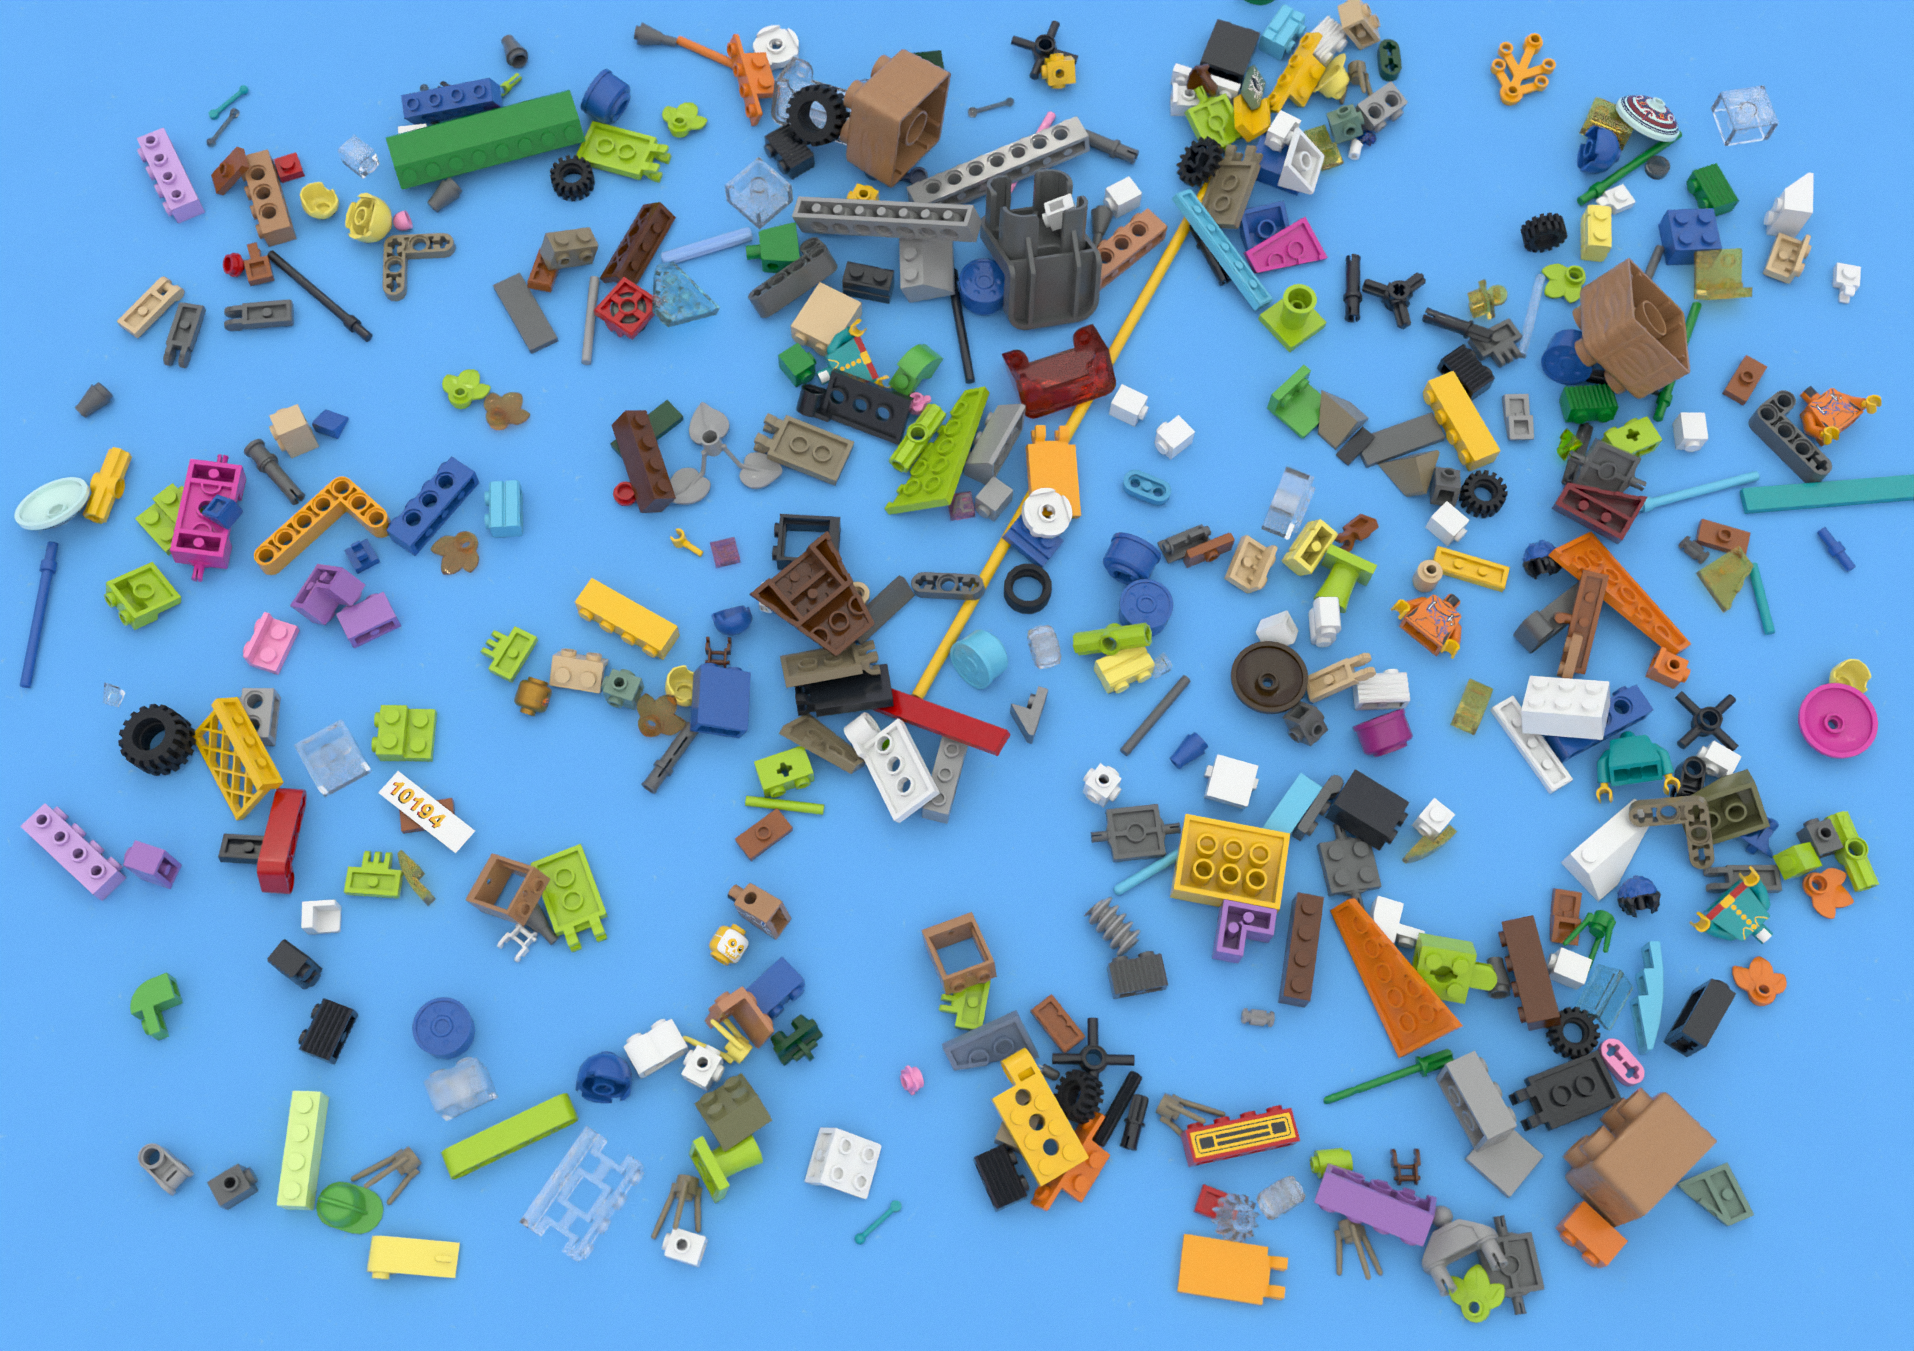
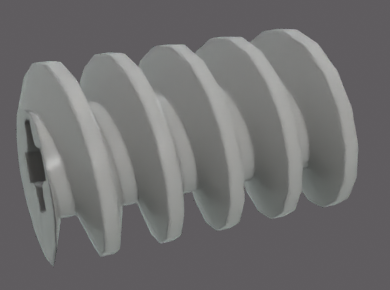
[1084,897,1140,957]

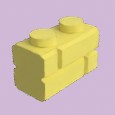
[1581,205,1612,262]
[1281,519,1338,576]
[1094,647,1155,694]

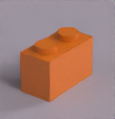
[1555,1201,1628,1269]

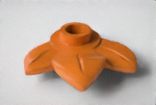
[1802,868,1854,919]
[1732,956,1787,1006]

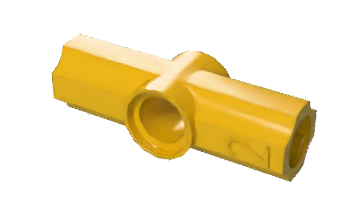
[83,447,132,524]

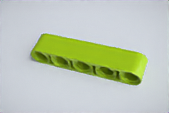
[441,1093,579,1180]

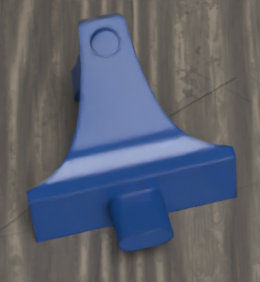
[1740,817,1779,859]

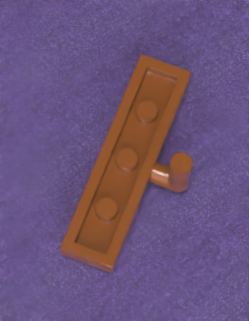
[1553,570,1609,675]

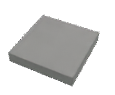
[1464,1130,1543,1198]

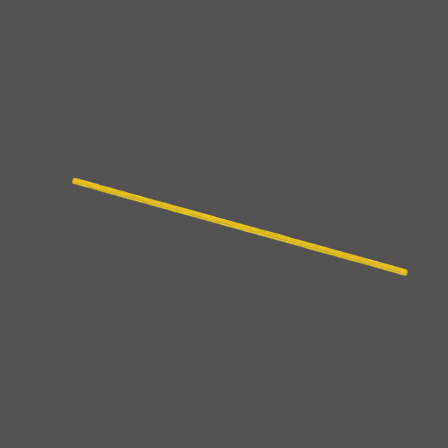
[911,160,1223,699]

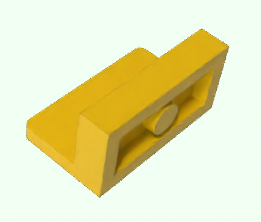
[1233,94,1271,143]

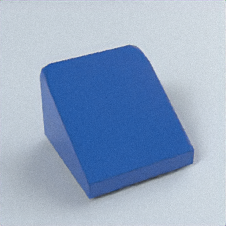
[312,409,349,439]
[201,494,243,530]

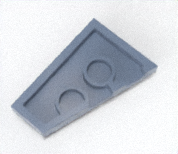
[942,1010,1039,1070]

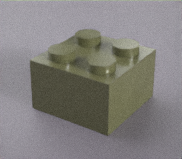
[694,1073,772,1152]

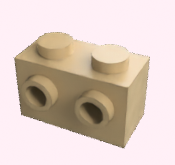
[1337,0,1381,50]
[269,404,319,459]

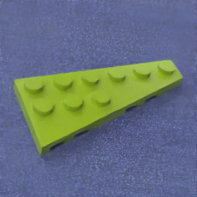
[884,386,990,515]

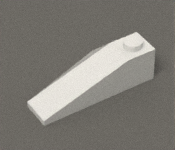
[1561,799,1649,902]

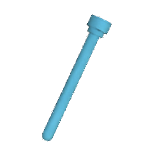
[1113,849,1178,895]

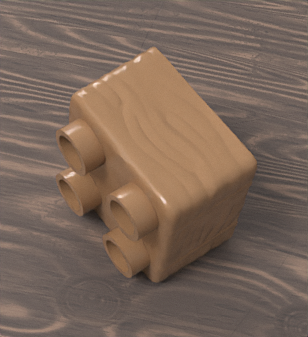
[840,49,951,188]
[1573,258,1690,399]
[1562,1088,1717,1228]

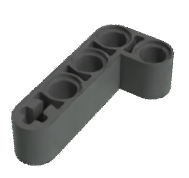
[748,237,838,318]
[1748,390,1832,483]
[1513,582,1579,654]

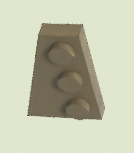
[779,713,865,774]

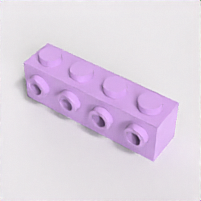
[137,127,205,224]
[20,804,126,901]

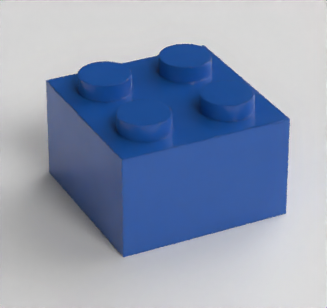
[1658,208,1722,265]

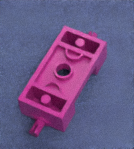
[170,454,246,582]

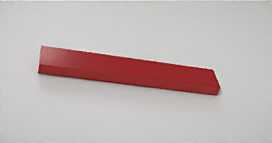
[873,688,1011,756]

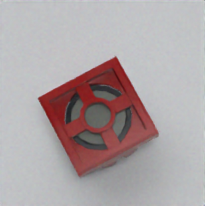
[594,277,663,340]

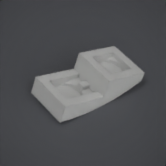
[1502,394,1534,440]

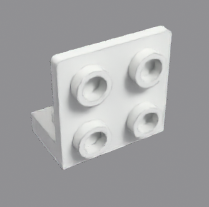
[804,1128,881,1199]

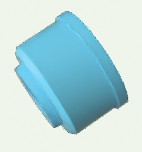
[950,629,1008,689]

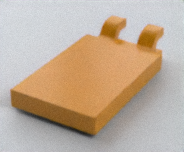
[1025,425,1081,519]
[1177,1234,1288,1306]

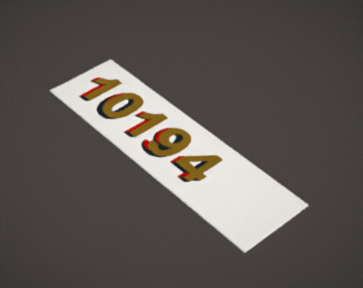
[378,771,475,853]

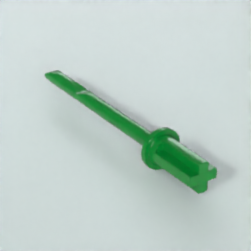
[1324,1048,1454,1104]

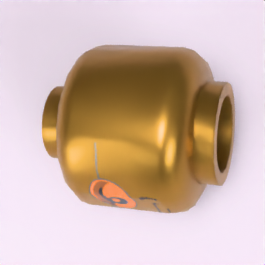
[514,677,552,716]

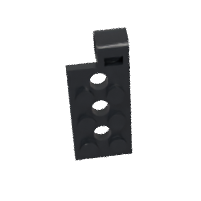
[796,368,914,445]

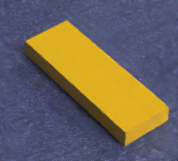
[1433,546,1510,592]

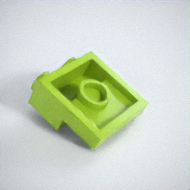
[135,483,204,556]
[104,562,181,630]
[371,705,437,762]

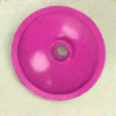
[1798,683,1878,759]

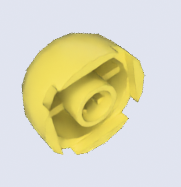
[345,193,392,243]

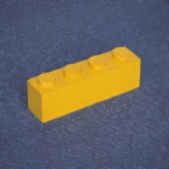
[1422,371,1501,472]
[575,578,680,660]

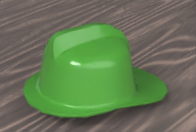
[316,1182,384,1234]

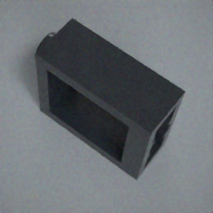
[772,514,841,570]
[1664,978,1736,1057]

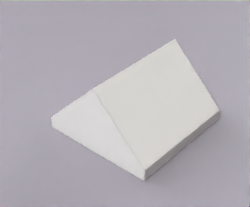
[1278,127,1325,195]

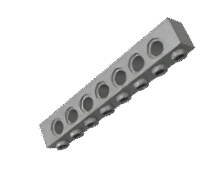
[906,116,1090,205]
[792,196,982,242]

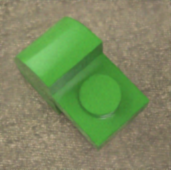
[888,344,944,396]
[130,973,183,1041]

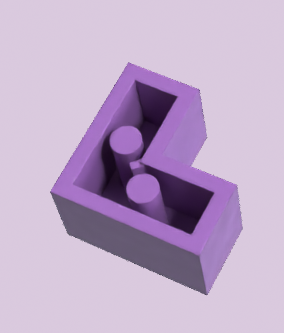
[290,564,365,625]
[1212,899,1277,963]

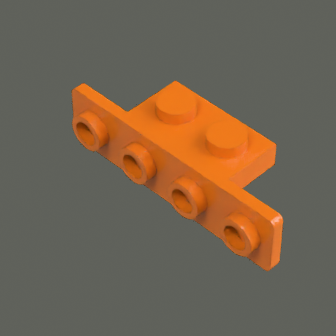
[727,34,778,126]
[1031,1112,1110,1211]

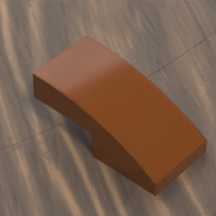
[1550,888,1582,946]

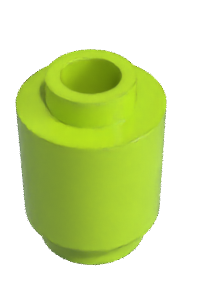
[1310,1148,1353,1179]

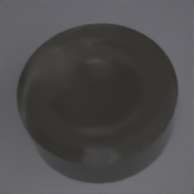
[1645,155,1670,180]

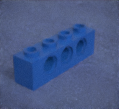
[401,78,503,125]
[387,456,479,556]
[1544,684,1654,763]

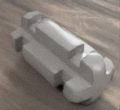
[1241,1008,1275,1027]

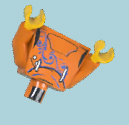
[1800,386,1882,447]
[1390,594,1462,659]

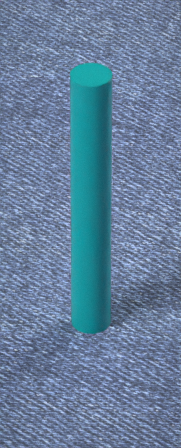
[1747,563,1775,635]

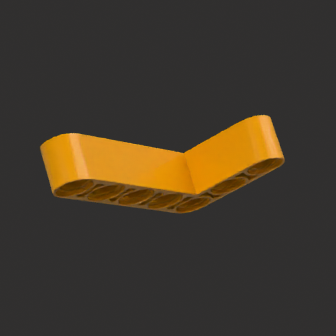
[254,476,391,575]

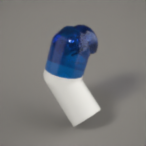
[1348,130,1376,160]

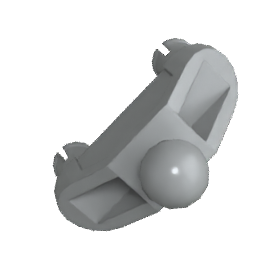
[1422,1205,1508,1297]

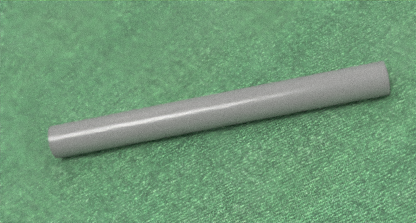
[581,276,599,365]

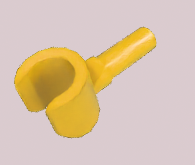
[670,528,704,557]

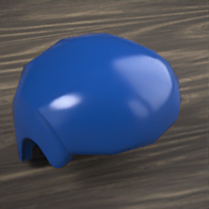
[711,605,753,636]

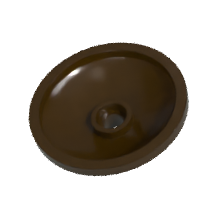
[1231,641,1308,714]

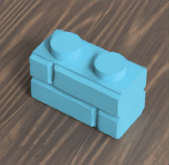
[1258,4,1307,60]
[484,480,523,538]

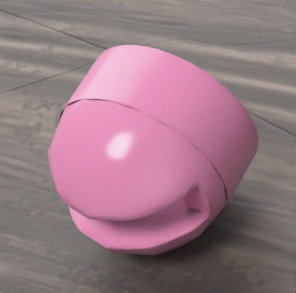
[393,210,413,231]

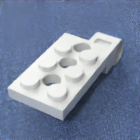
[844,712,940,823]

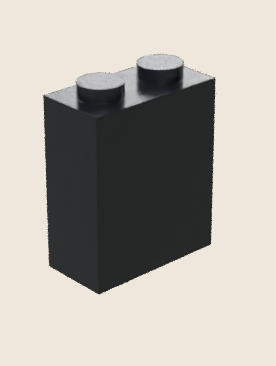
[1200,19,1260,89]
[1325,769,1410,851]

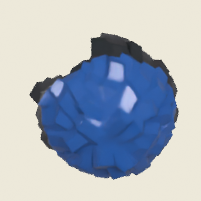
[1522,540,1562,580]
[1617,875,1661,917]

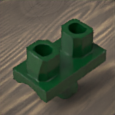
[770,1014,823,1066]

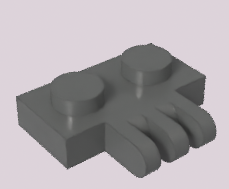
[1468,318,1523,368]

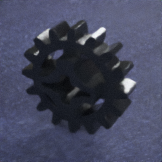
[1177,136,1224,187]

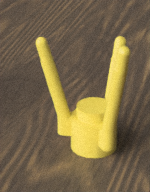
[683,1018,753,1065]

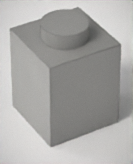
[975,476,1013,522]

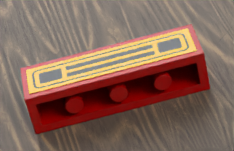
[1180,1105,1300,1167]

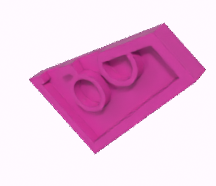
[1243,217,1328,274]

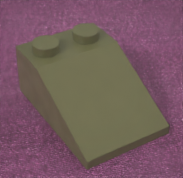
[1682,769,1770,849]

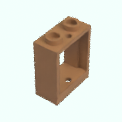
[465,853,550,926]
[922,912,997,995]

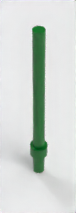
[1577,130,1682,206]
[1653,302,1702,422]

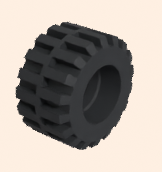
[786,83,850,146]
[118,704,196,776]

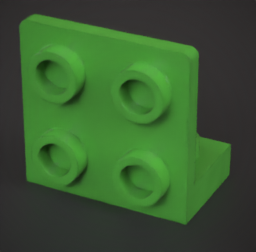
[1267,365,1321,439]

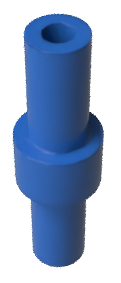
[1817,527,1856,572]

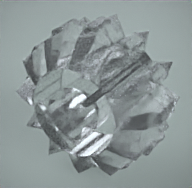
[1027,625,1061,669]
[1256,1176,1306,1220]
[1211,1193,1260,1242]

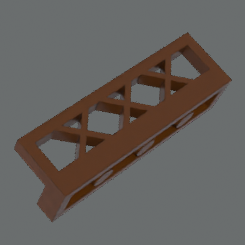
[599,202,676,285]

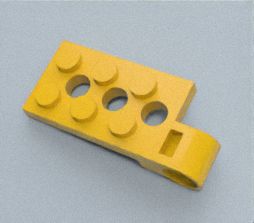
[991,1047,1089,1187]

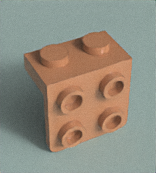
[704,986,774,1048]

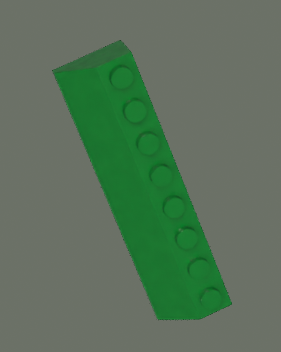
[386,89,585,190]

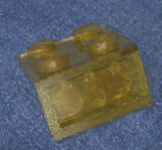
[1580,97,1633,150]
[1694,248,1752,300]

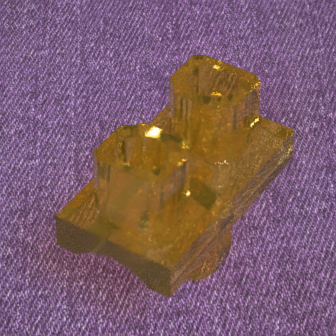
[1467,279,1508,320]

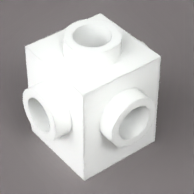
[1083,763,1122,808]
[681,1045,725,1092]

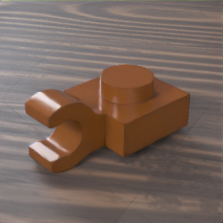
[243,242,275,286]
[1335,514,1379,552]

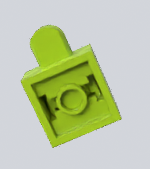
[1411,933,1497,1004]

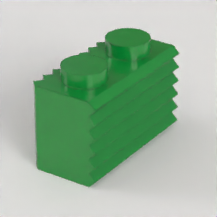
[1686,163,1739,216]
[1559,384,1619,424]

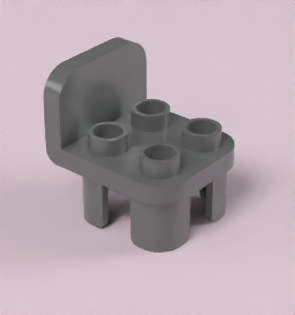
[980,169,1102,330]

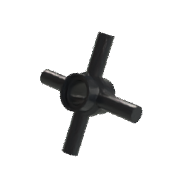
[1011,21,1078,80]
[1675,691,1739,751]
[1052,1018,1135,1078]

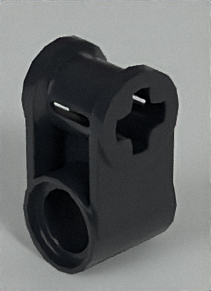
[1670,756,1706,797]

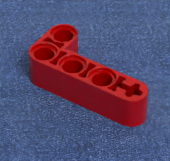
[257,788,307,894]

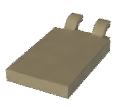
[1202,145,1263,229]
[753,413,854,486]
[780,640,881,688]

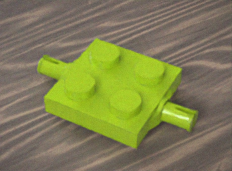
[1184,86,1243,152]

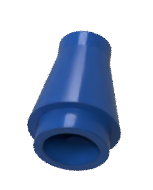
[1169,732,1208,769]

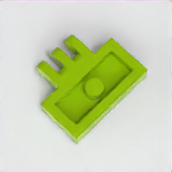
[480,626,538,683]
[344,851,404,899]
[939,980,991,1031]

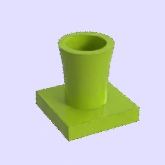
[1258,284,1327,353]
[1313,544,1377,613]
[689,1135,763,1203]

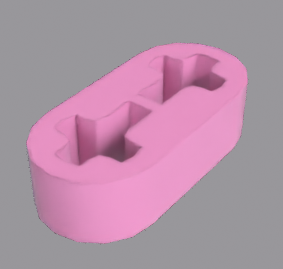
[1598,1038,1645,1086]

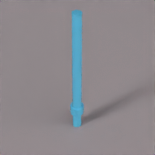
[1640,471,1759,513]

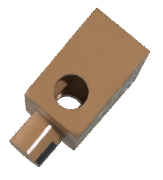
[727,883,792,940]

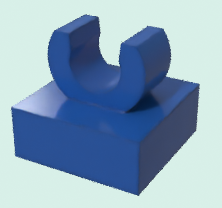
[344,539,380,574]

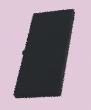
[1336,426,1375,466]

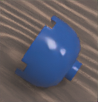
[1577,125,1621,174]
[575,1051,632,1104]

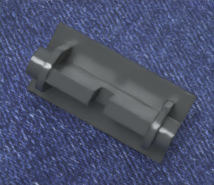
[1157,524,1211,564]

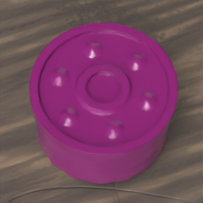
[1352,708,1413,758]

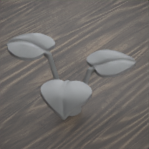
[670,402,783,505]

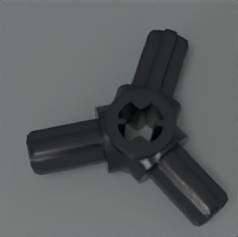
[1362,273,1426,329]

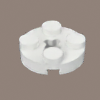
[753,25,799,71]
[1022,488,1072,538]

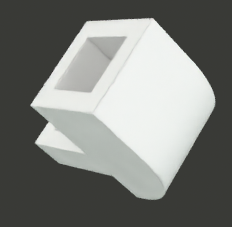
[1369,896,1425,949]

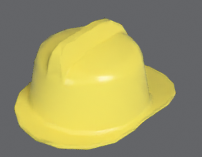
[1313,53,1350,100]

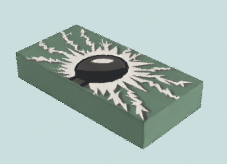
[1241,65,1266,110]

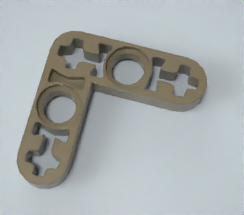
[383,233,456,301]
[1629,795,1714,869]

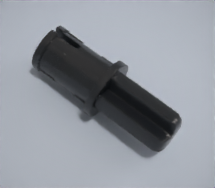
[1119,1094,1149,1151]

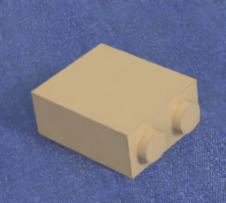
[791,282,862,356]

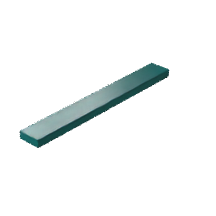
[1739,474,1914,514]

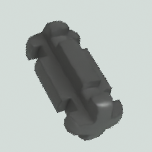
[1679,536,1710,564]

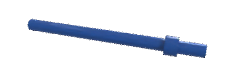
[20,541,58,688]

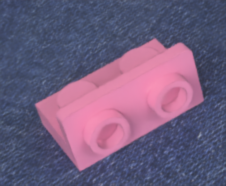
[243,612,300,675]

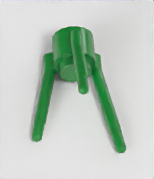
[1563,910,1616,976]

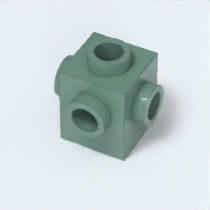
[1326,104,1365,144]
[601,669,644,710]

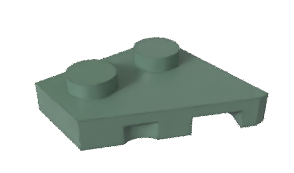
[1676,1163,1754,1227]

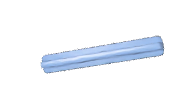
[661,227,753,266]

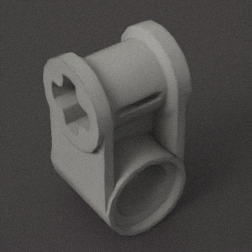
[138,1143,194,1196]

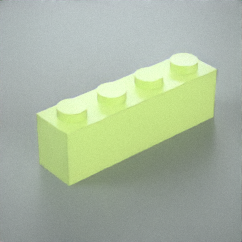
[277,1091,329,1210]

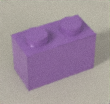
[336,592,401,648]
[123,840,182,889]

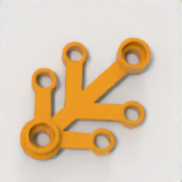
[1490,33,1556,106]

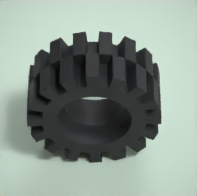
[550,155,595,201]
[1521,213,1567,253]
[1459,470,1508,518]
[1545,1007,1600,1059]
[1054,1069,1104,1124]

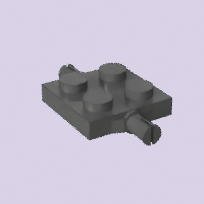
[1567,438,1646,492]
[1091,804,1181,862]
[1317,824,1381,909]
[1476,1215,1545,1315]

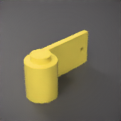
[367,1236,460,1280]

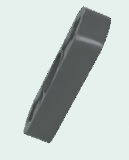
[911,572,985,600]

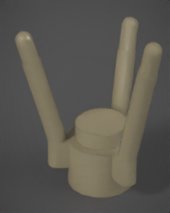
[1340,60,1373,104]
[1156,1093,1226,1137]
[351,1146,422,1205]
[651,1174,703,1239]
[1334,1219,1383,1280]

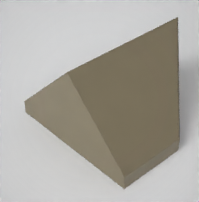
[1318,390,1369,450]
[1378,450,1440,497]

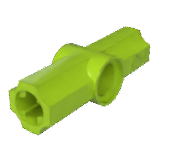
[889,403,946,473]
[1073,623,1152,656]
[1824,811,1879,892]

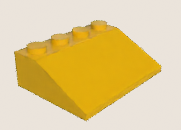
[1170,814,1290,913]

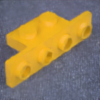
[1267,32,1326,113]

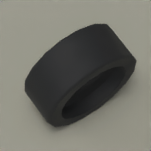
[1004,564,1052,614]

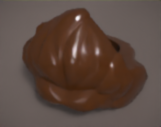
[1186,64,1218,97]

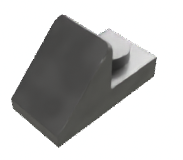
[1010,686,1048,744]

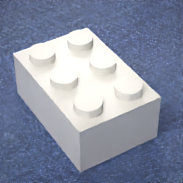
[1521,676,1610,740]

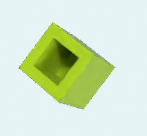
[1772,842,1823,880]

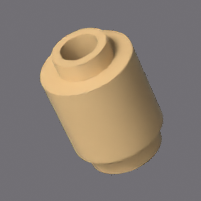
[1412,560,1443,592]

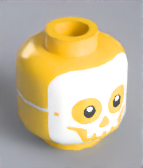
[709,924,749,966]

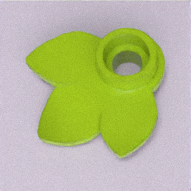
[662,102,708,138]
[1541,264,1586,303]
[442,369,491,409]
[1448,1264,1505,1323]

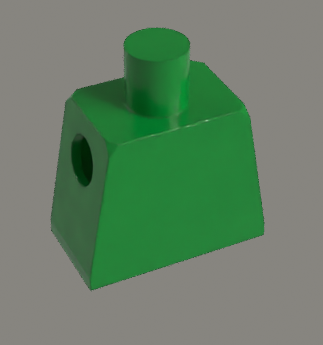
[746,222,800,273]

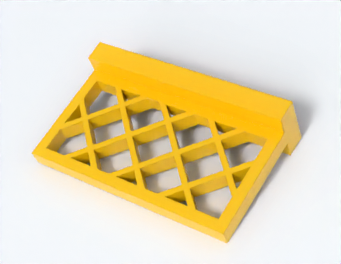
[192,697,284,820]

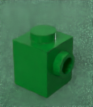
[778,343,816,387]

